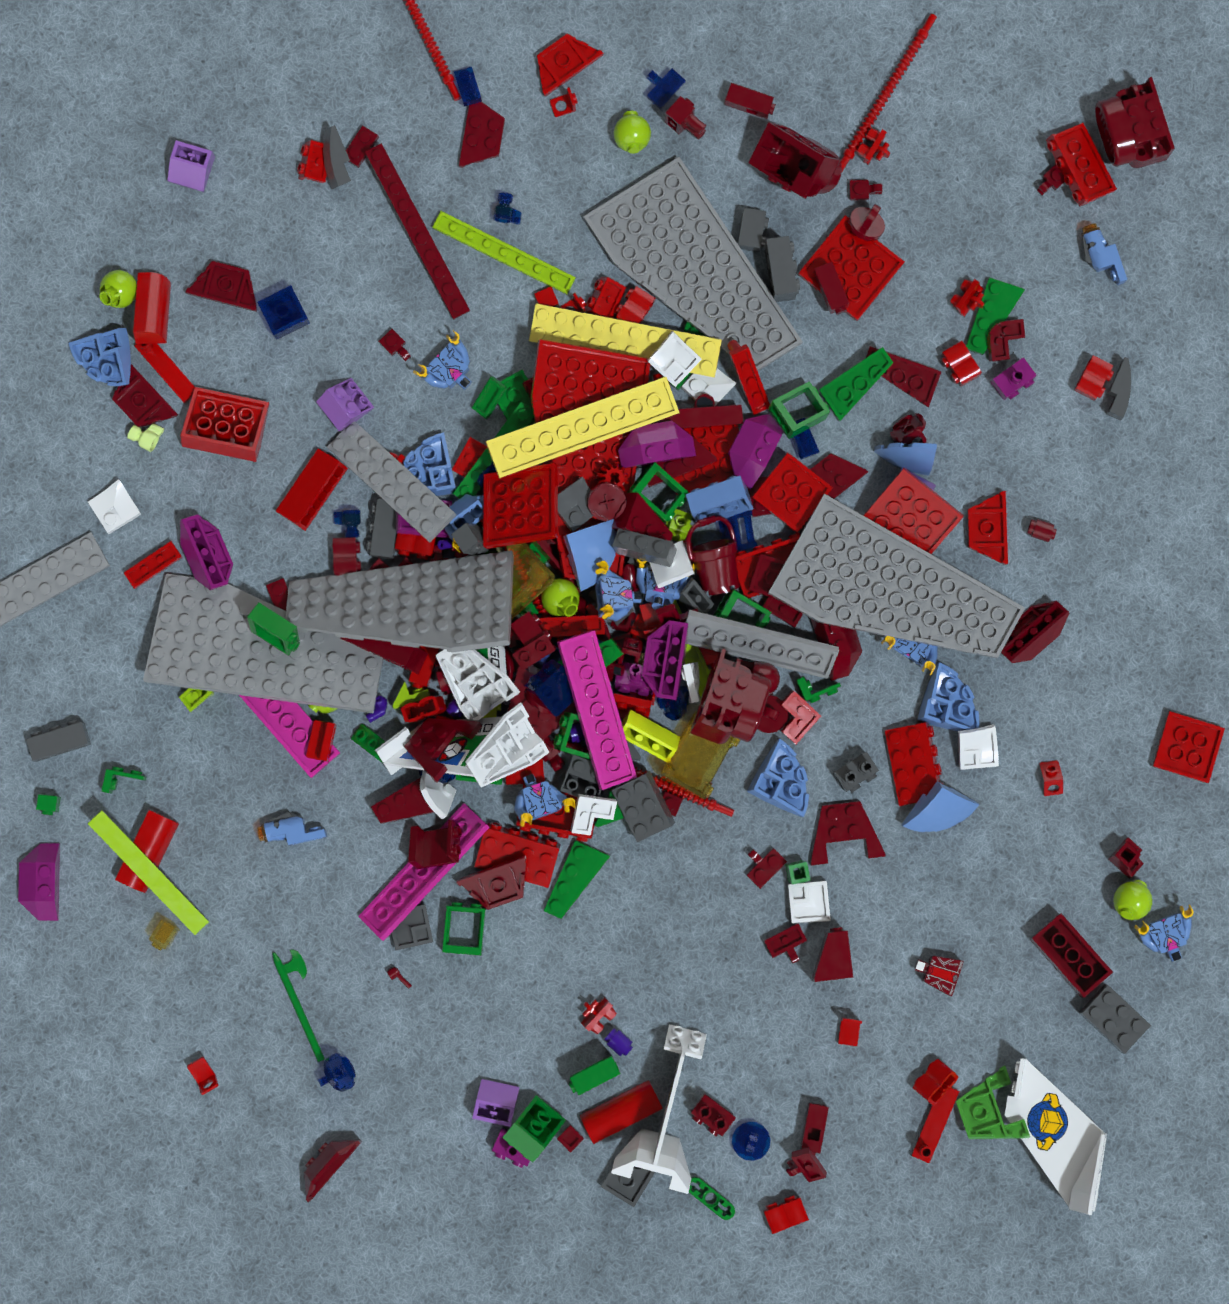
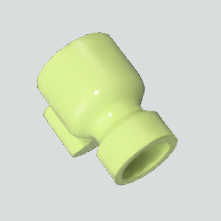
[127,423,164,452]

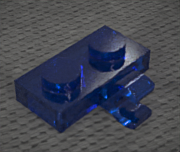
[647,68,686,110]

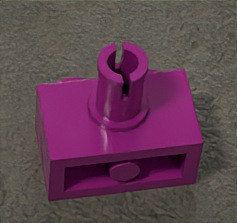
[991,357,1037,400]
[615,662,653,696]
[492,1128,530,1168]

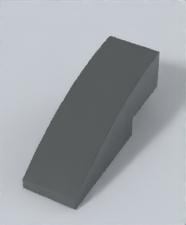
[323,125,351,189]
[1107,357,1131,421]

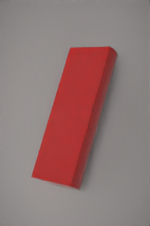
[133,272,171,344]
[276,448,348,531]
[115,810,179,893]
[580,1080,663,1144]

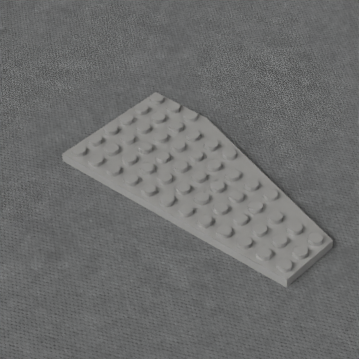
[583,157,803,371]
[768,494,1025,659]
[285,551,514,653]
[143,574,383,713]

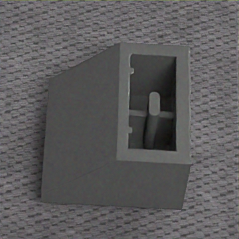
[560,755,602,797]

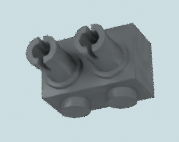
[833,751,879,793]

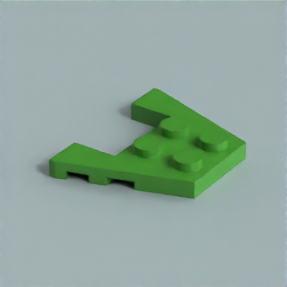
[956,1066,1030,1139]

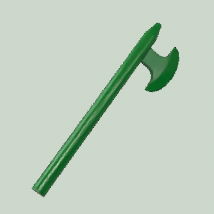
[272,949,325,1062]

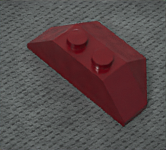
[1001,600,1069,663]
[811,619,862,681]
[304,1139,362,1203]

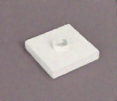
[649,540,694,588]

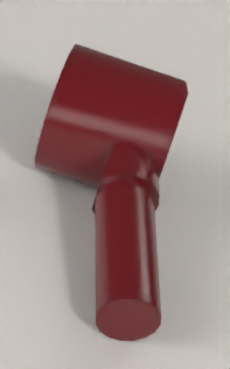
[387,967,412,989]

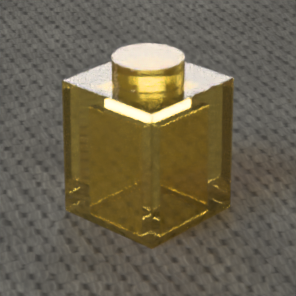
[149,919,180,951]

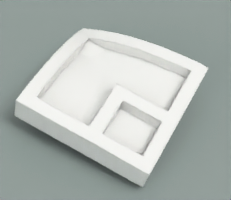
[647,331,702,387]
[681,368,736,406]
[88,479,141,535]
[681,662,700,703]
[958,724,999,770]
[420,770,457,819]
[788,881,831,924]

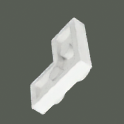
[571,794,617,835]

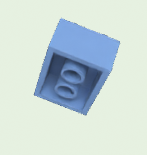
[686,476,754,523]

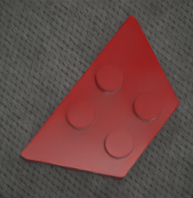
[537,34,604,97]
[967,491,1008,565]

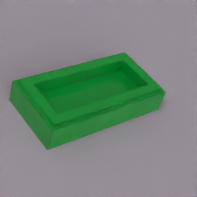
[471,377,507,419]

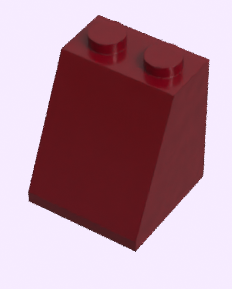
[812,927,854,982]

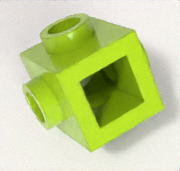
[665,509,692,541]

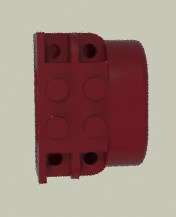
[1095,77,1175,168]
[748,122,842,199]
[690,649,771,744]

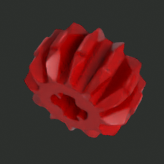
[596,463,629,491]

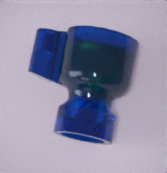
[493,192,522,225]
[333,510,361,538]

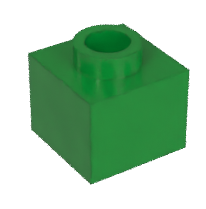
[36,794,61,816]
[785,860,811,885]

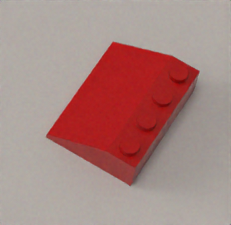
[180,387,269,462]

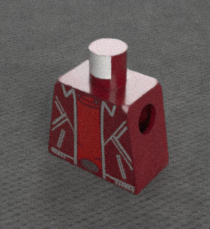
[915,956,964,996]

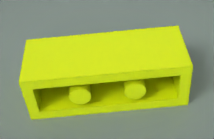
[621,709,680,763]

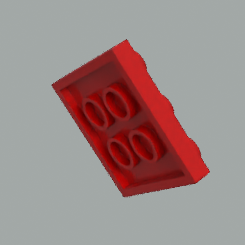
[752,453,833,533]
[1152,711,1225,784]

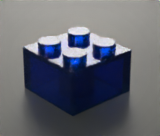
[257,285,310,340]

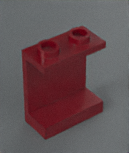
[512,633,556,671]
[408,819,462,869]

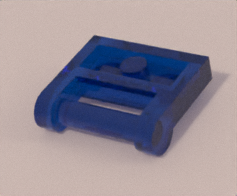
[718,510,758,552]

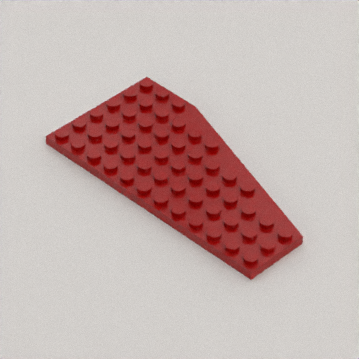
[531,339,650,580]

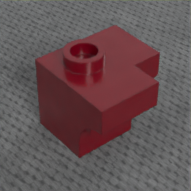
[1108,837,1144,879]

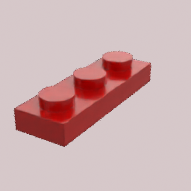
[124,541,183,589]

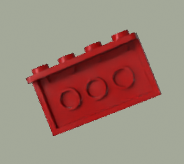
[1046,123,1117,207]
[736,533,801,599]
[885,722,944,806]
[516,784,596,842]
[474,822,561,888]

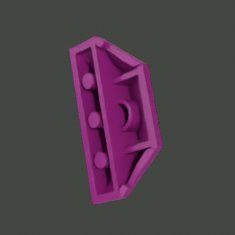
[728,414,783,489]
[618,421,696,468]
[180,514,233,590]
[642,620,689,700]
[18,843,60,921]

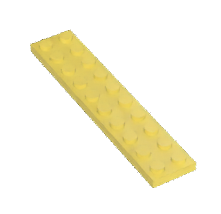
[529,303,722,378]
[486,377,679,478]

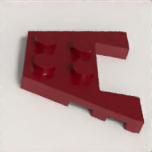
[508,666,577,740]
[404,718,482,783]
[810,801,886,866]

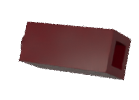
[725,83,776,119]
[813,262,850,315]
[800,1102,829,1155]

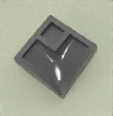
[558,477,593,532]
[392,904,433,951]

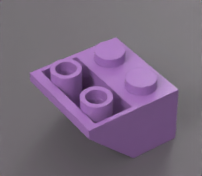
[167,140,215,192]
[316,378,374,431]
[472,1079,520,1127]

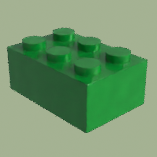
[502,1095,566,1163]

